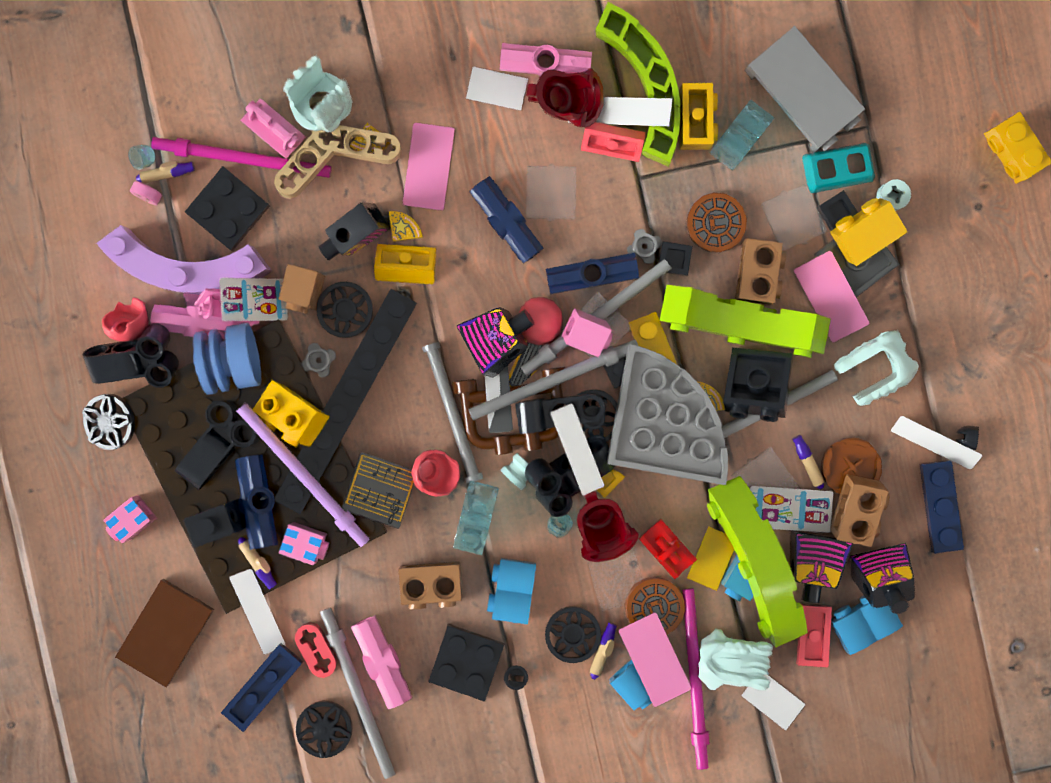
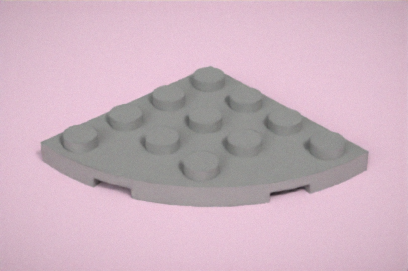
[607,344,728,485]

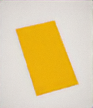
[687,526,734,591]

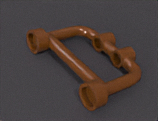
[452,367,565,455]

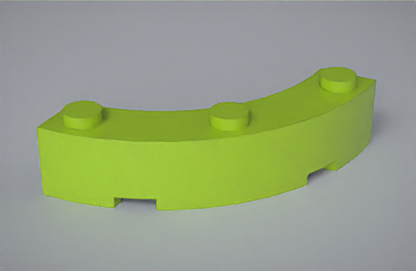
[596,2,680,167]
[660,285,831,358]
[707,476,808,648]

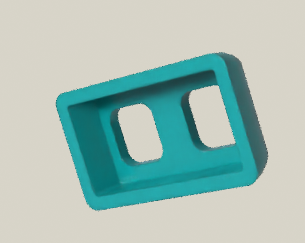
[802,143,875,193]

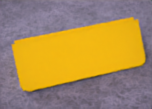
[374,244,437,284]

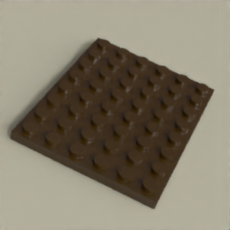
[123,319,387,614]

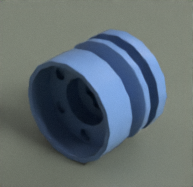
[193,323,261,395]

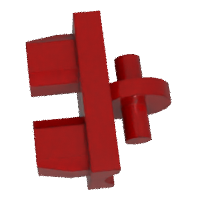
[638,518,697,580]

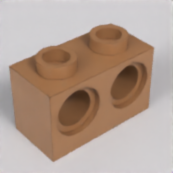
[735,238,786,305]
[830,474,890,547]
[398,561,463,609]

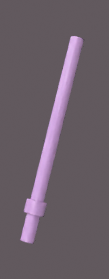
[237,403,370,547]

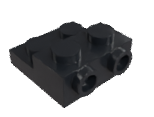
[723,347,793,422]

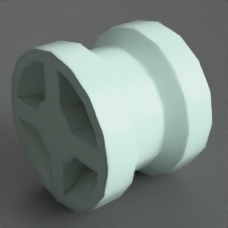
[876,179,911,211]
[501,453,529,490]

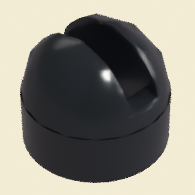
[956,426,979,450]
[504,665,528,690]

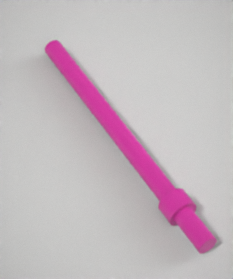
[151,137,332,178]
[682,588,710,770]

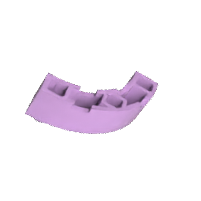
[96,225,272,295]

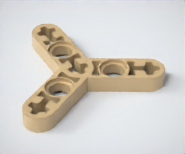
[274,92,401,199]

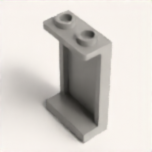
[745,26,865,152]

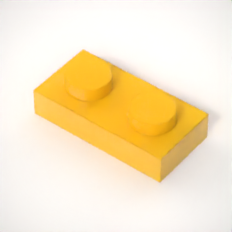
[628,312,677,365]

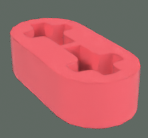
[295,622,338,678]

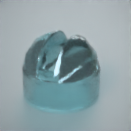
[128,145,156,170]
[547,514,573,538]

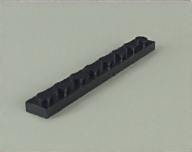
[274,289,417,514]

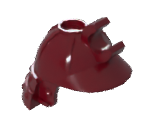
[526,68,604,127]
[577,491,639,562]

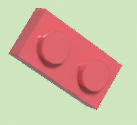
[581,122,646,162]
[796,604,832,667]

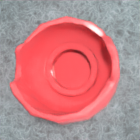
[519,297,563,346]
[102,298,149,342]
[411,449,460,497]

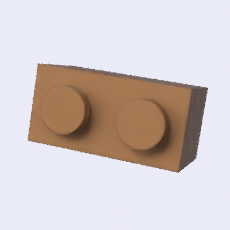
[278,264,326,314]

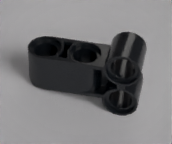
[82,323,179,388]
[515,393,606,434]
[175,400,261,490]
[525,435,615,517]

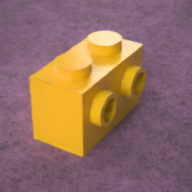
[679,83,718,150]
[984,112,1051,183]
[830,198,908,266]
[253,380,330,447]

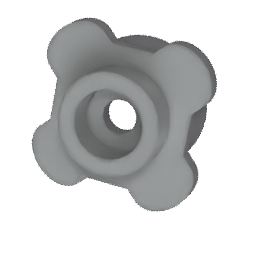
[627,229,662,264]
[302,343,336,377]

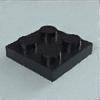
[185,166,270,251]
[428,624,505,702]

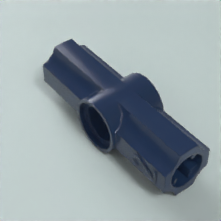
[469,176,544,264]
[546,253,639,295]
[235,455,278,550]

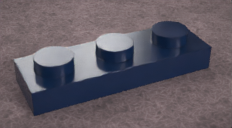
[919,460,964,554]
[221,643,303,732]

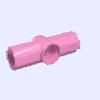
[500,43,592,76]
[150,304,238,339]
[351,615,412,709]

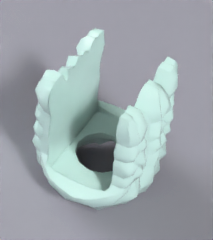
[283,56,353,133]
[834,330,919,406]
[698,629,773,690]

